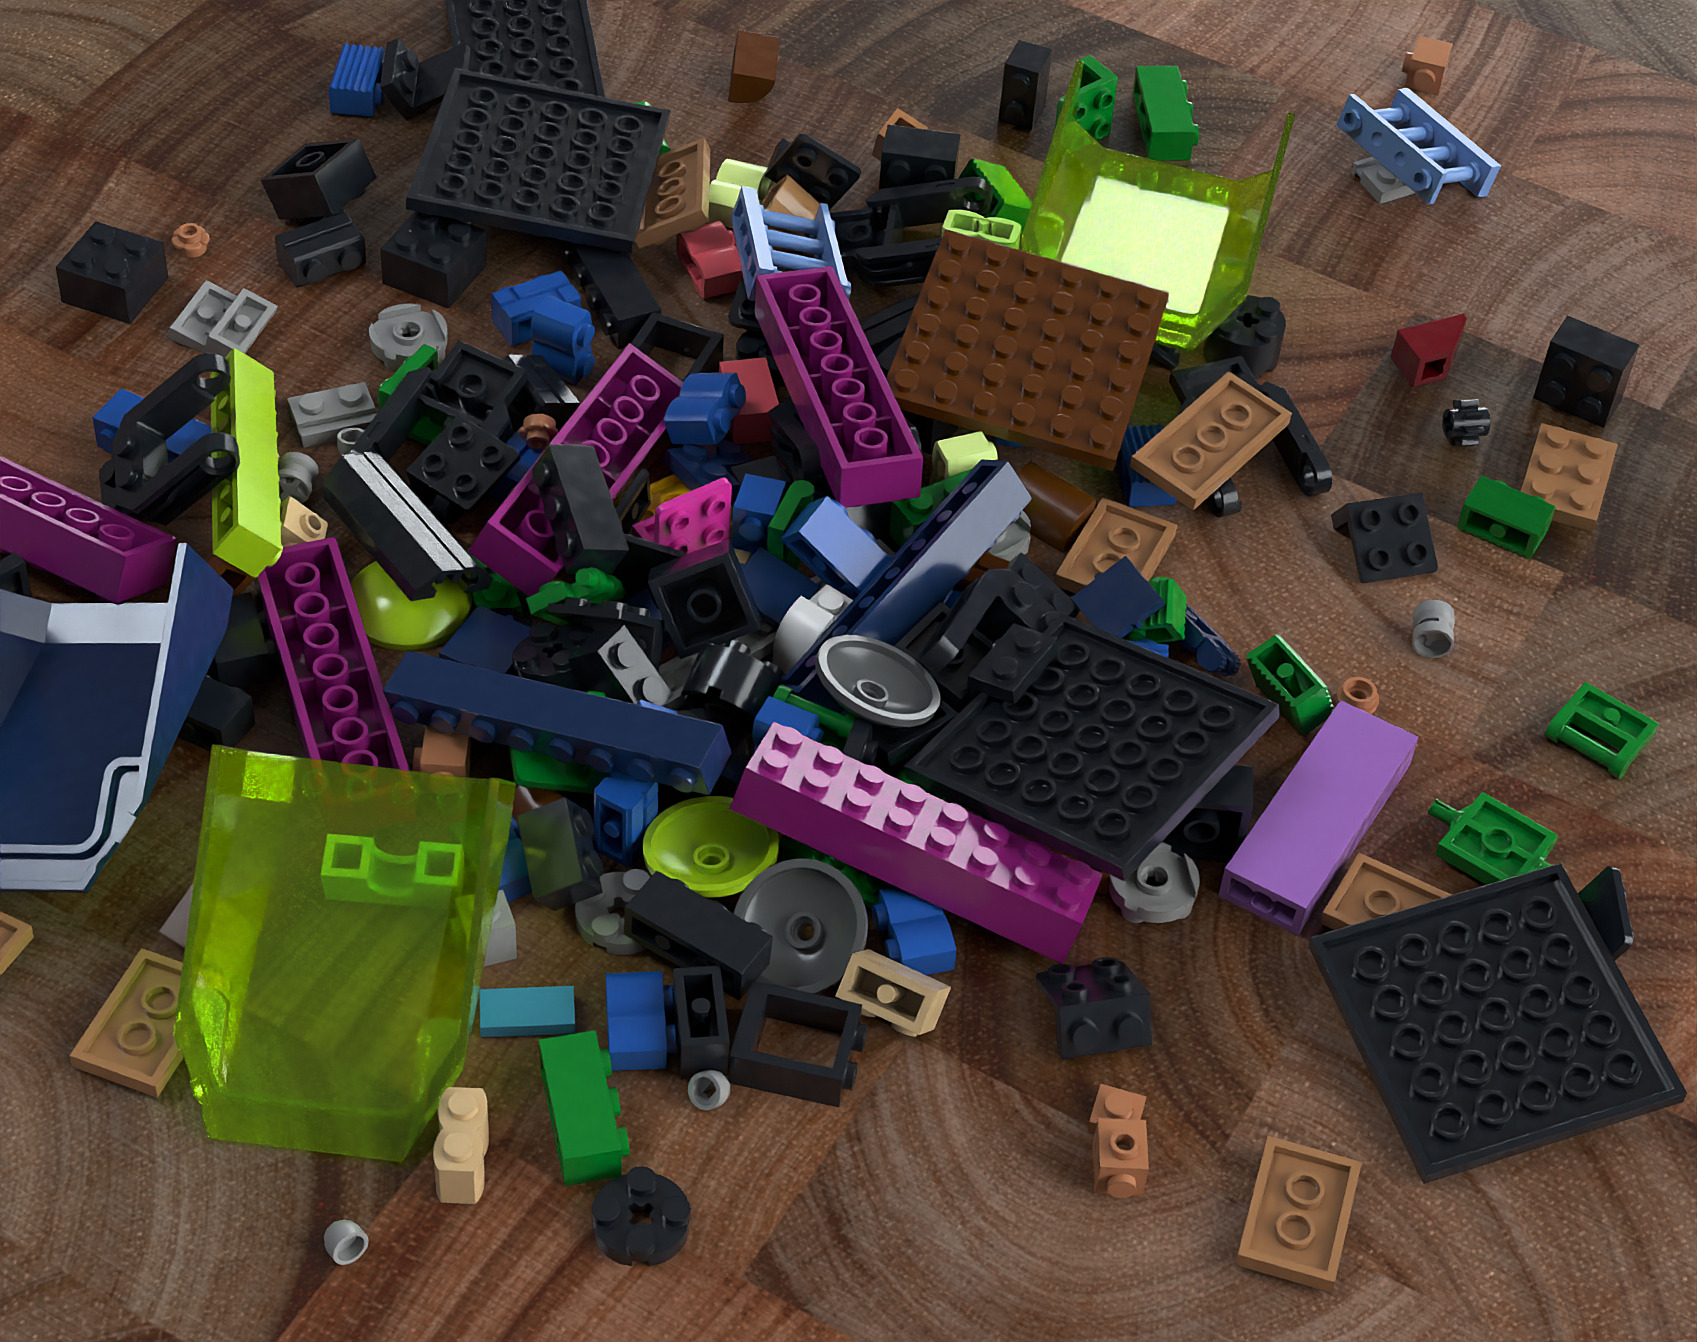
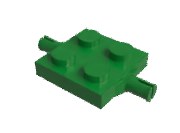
[1427,792,1568,885]

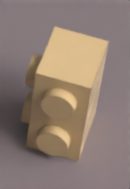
[836,949,951,1037]

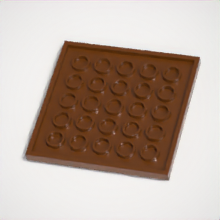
[886,229,1170,471]

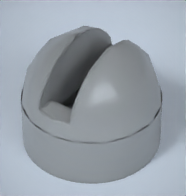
[337,428,365,455]
[688,1070,730,1110]
[324,1219,369,1265]

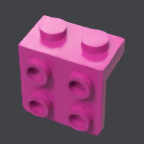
[632,478,732,554]

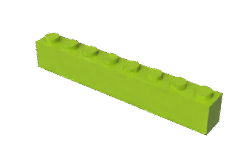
[210,347,283,578]

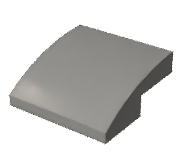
[167,280,278,357]

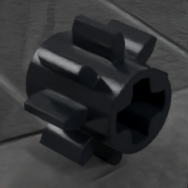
[1442,399,1491,446]

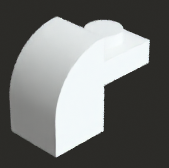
[772,585,853,674]

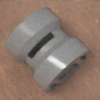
[1412,600,1455,658]

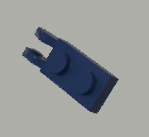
[1178,603,1242,677]

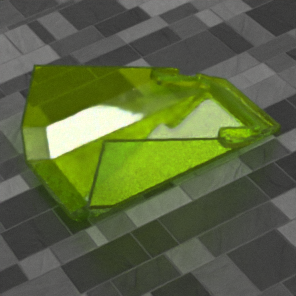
[1021,61,1295,352]
[173,744,516,1162]

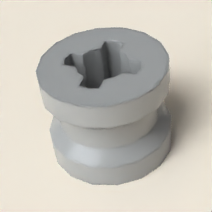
[278,452,319,503]

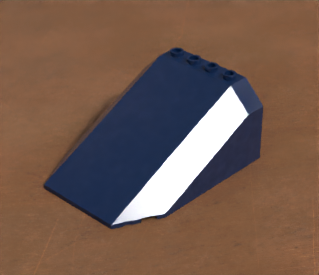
[0,543,233,893]

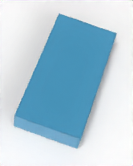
[479,986,575,1037]

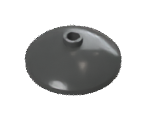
[815,635,940,728]
[734,859,868,994]

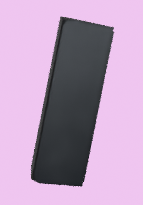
[615,469,651,535]

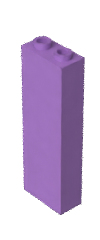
[1218,700,1418,936]

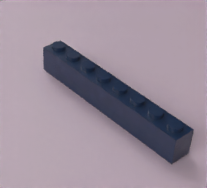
[780,459,1032,714]
[383,651,732,795]

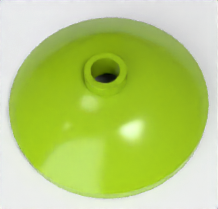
[350,561,473,651]
[643,796,779,898]

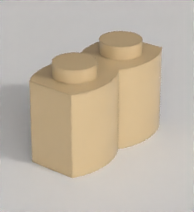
[433,1087,489,1204]

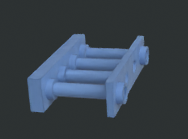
[1336,88,1501,204]
[731,186,851,301]

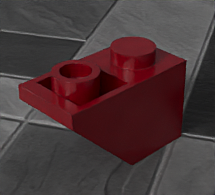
[1391,313,1467,387]

